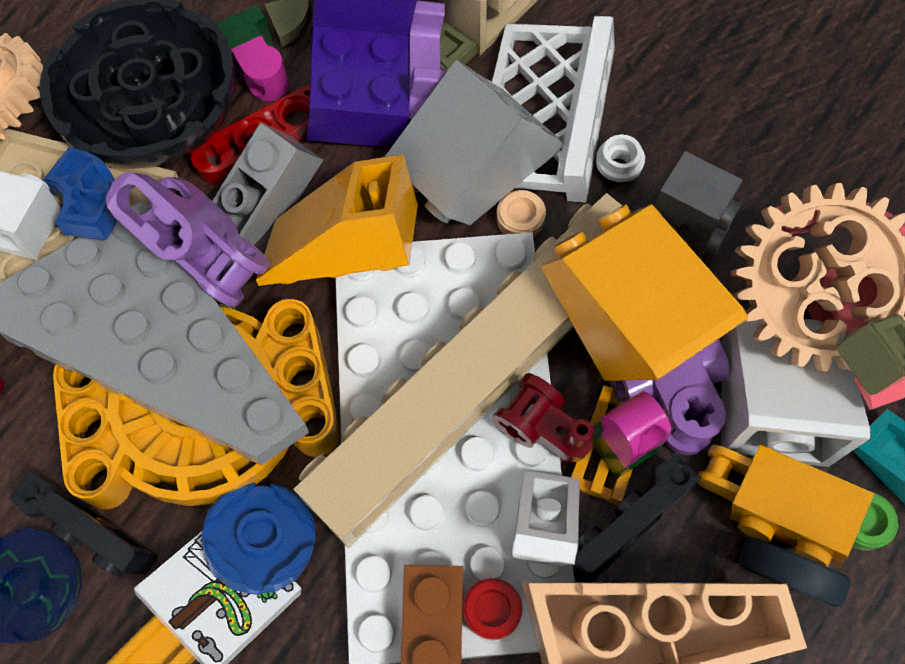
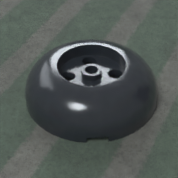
[40,0,236,169]

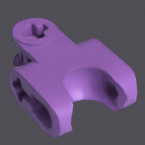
[106,172,270,307]
[609,339,729,455]

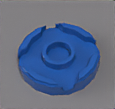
[202,483,316,595]

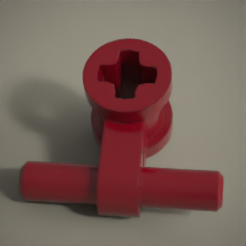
[492,373,594,465]

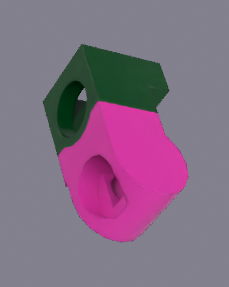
[216,4,289,102]
[592,391,671,479]

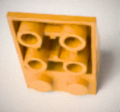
[256,154,418,286]

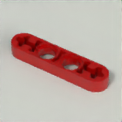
[191,84,309,184]

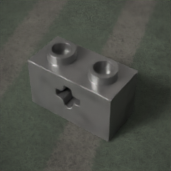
[655,151,743,259]

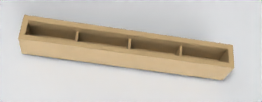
[294,193,622,549]

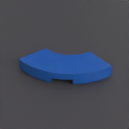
[43,147,117,240]

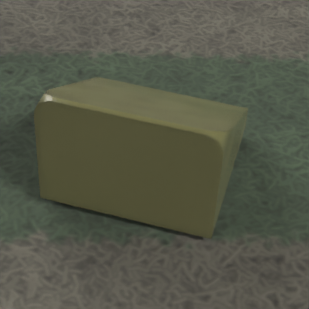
[837,314,905,395]

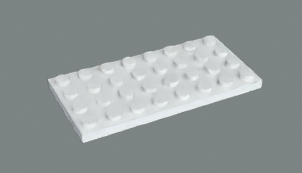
[336,232,575,664]

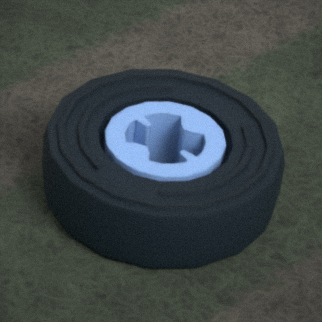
[738,537,851,608]

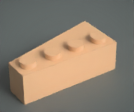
[521,582,807,664]

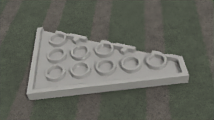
[0,201,309,465]

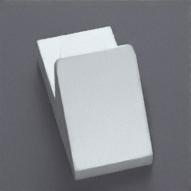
[512,470,580,567]

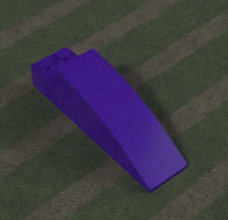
[307,0,417,148]

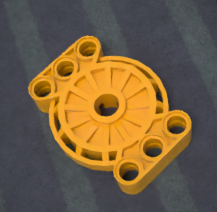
[53,299,340,510]

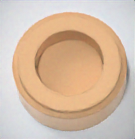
[497,190,546,238]

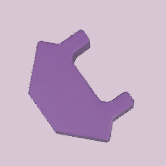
[409,0,446,120]

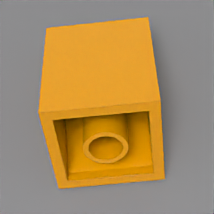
[540,204,748,381]

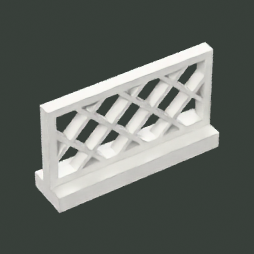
[492,16,615,203]

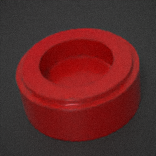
[463,578,523,641]

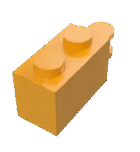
[698,444,874,569]

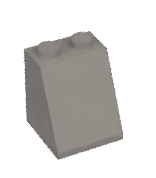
[385,59,565,225]

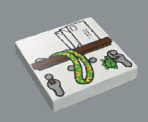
[134,532,301,664]

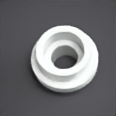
[596,135,645,182]

